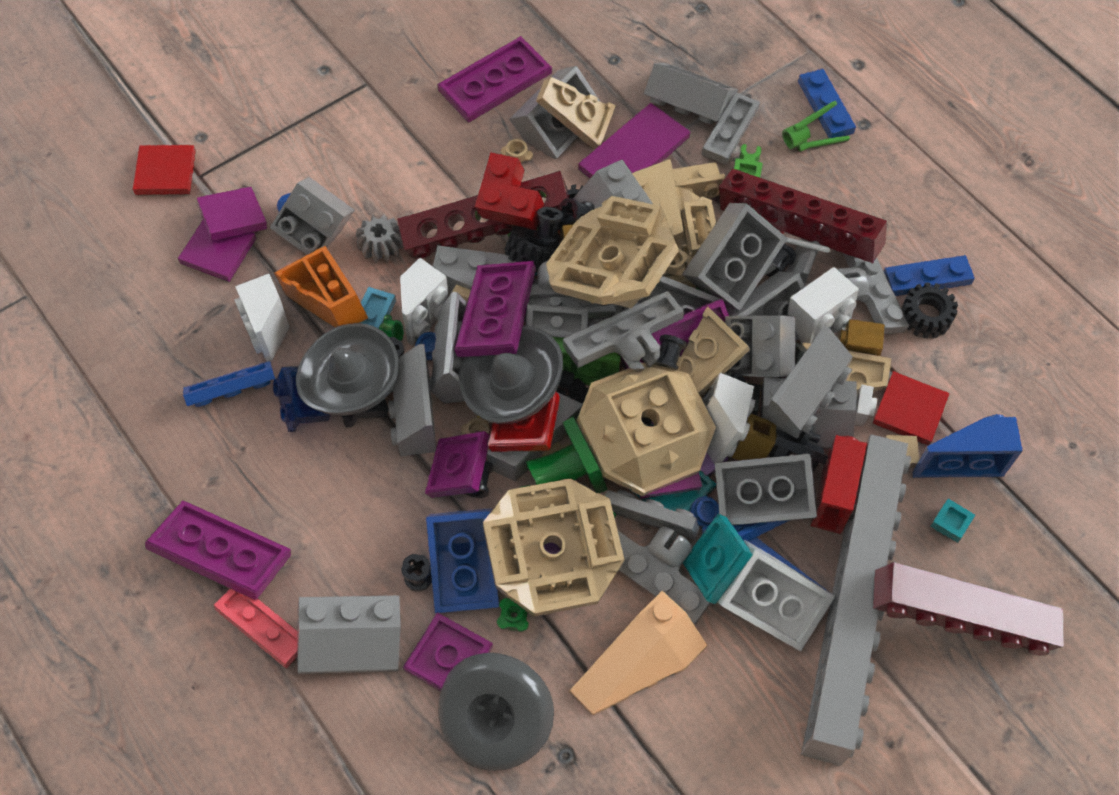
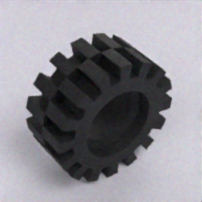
[504,226,560,272]
[902,282,958,339]

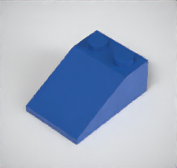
[912,414,1023,478]
[426,508,499,613]

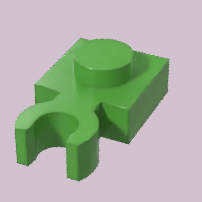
[734,144,763,177]

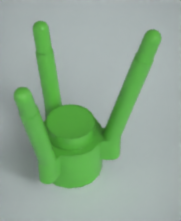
[782,101,850,152]

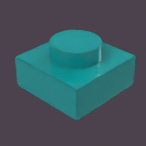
[930,498,975,543]

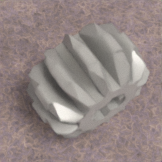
[356,214,403,263]

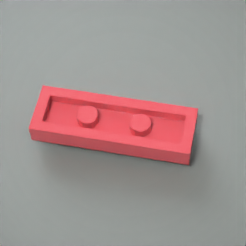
[214,589,297,669]

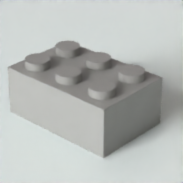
[682,203,788,311]

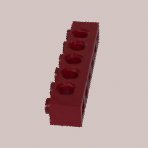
[719,168,887,264]
[397,171,573,259]

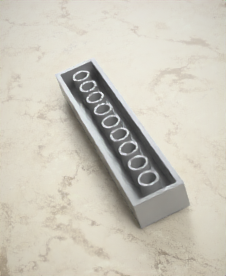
[801,434,911,766]

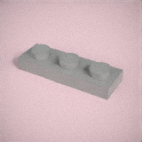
[701,92,760,165]
[605,490,699,540]

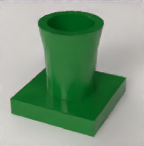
[526,417,608,493]

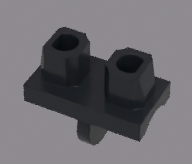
[769,427,828,471]

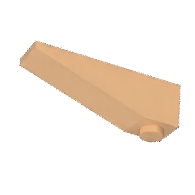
[569,591,707,715]

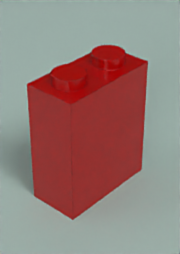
[810,435,867,534]

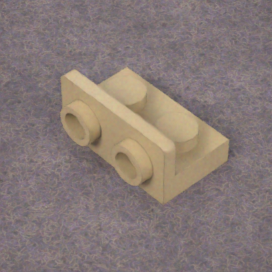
[673,162,725,198]

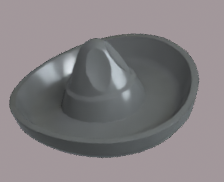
[296,323,399,416]
[459,326,563,424]
[438,653,554,771]

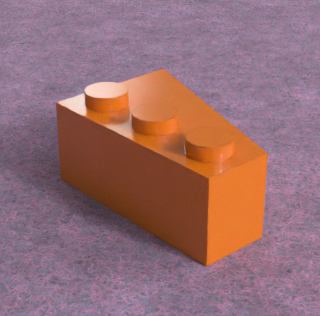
[274,246,368,328]

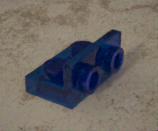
[273,366,331,432]

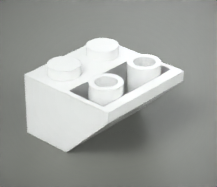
[400,258,449,345]
[787,267,859,344]
[234,274,290,362]
[702,373,755,464]

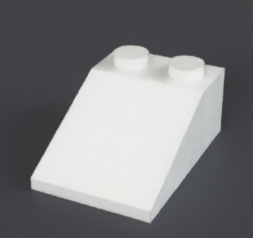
[717,540,835,651]

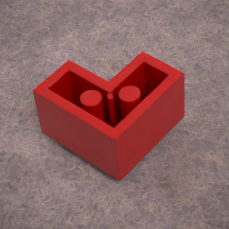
[475,152,544,230]

